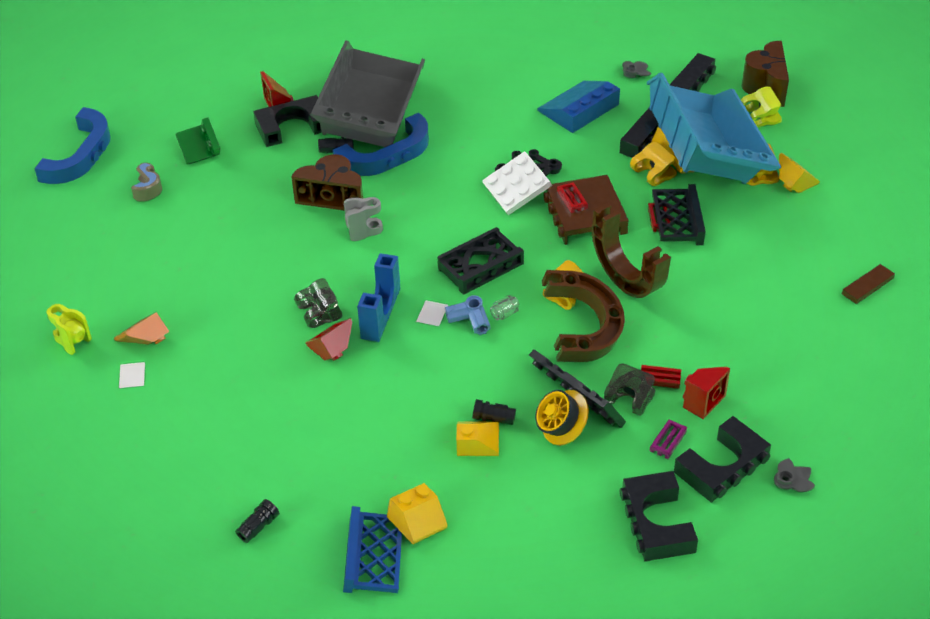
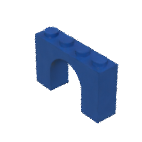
[357,253,400,342]

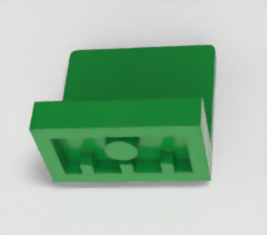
[176,117,220,165]

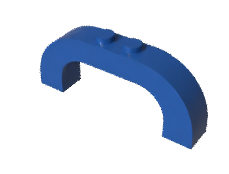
[34,107,111,184]
[332,113,429,176]

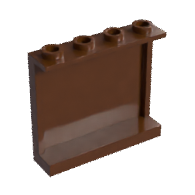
[543,175,629,245]

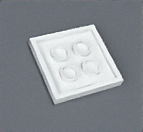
[482,151,552,216]

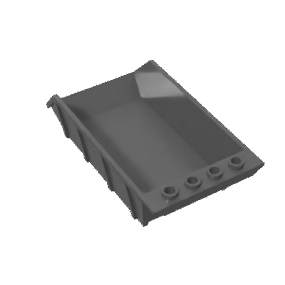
[311,40,425,147]

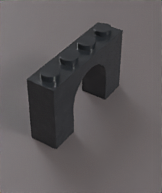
[253,95,322,147]
[674,416,771,503]
[619,471,698,561]

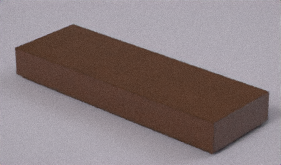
[842,264,895,304]

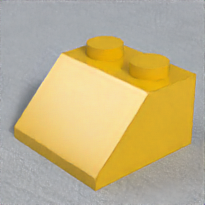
[387,483,448,544]

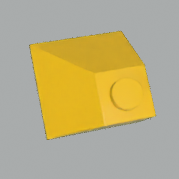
[779,153,820,193]
[456,421,499,456]

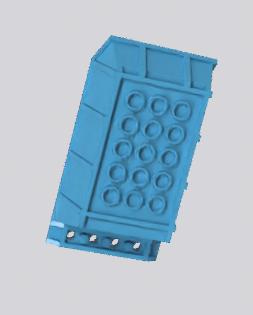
[647,73,781,184]

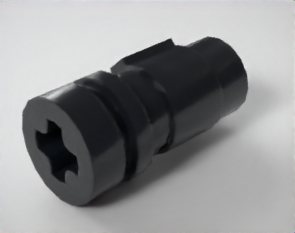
[318,137,354,153]
[472,399,516,425]
[235,499,280,543]

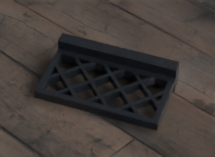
[652,184,706,245]

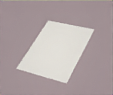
[416,300,448,326]
[119,362,145,388]

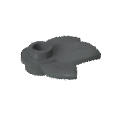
[622,61,651,78]
[774,458,815,492]

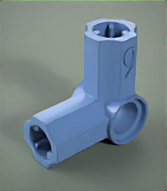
[445,295,491,335]

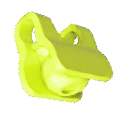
[741,87,782,127]
[46,304,92,355]

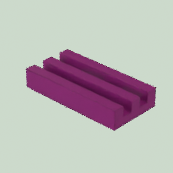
[650,419,687,459]

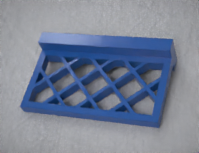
[343,506,402,593]

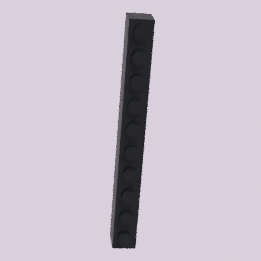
[619,53,716,158]

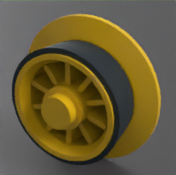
[535,390,589,446]

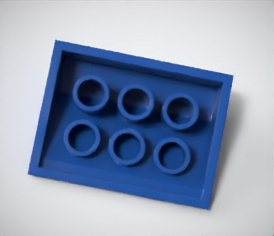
[537,81,620,133]

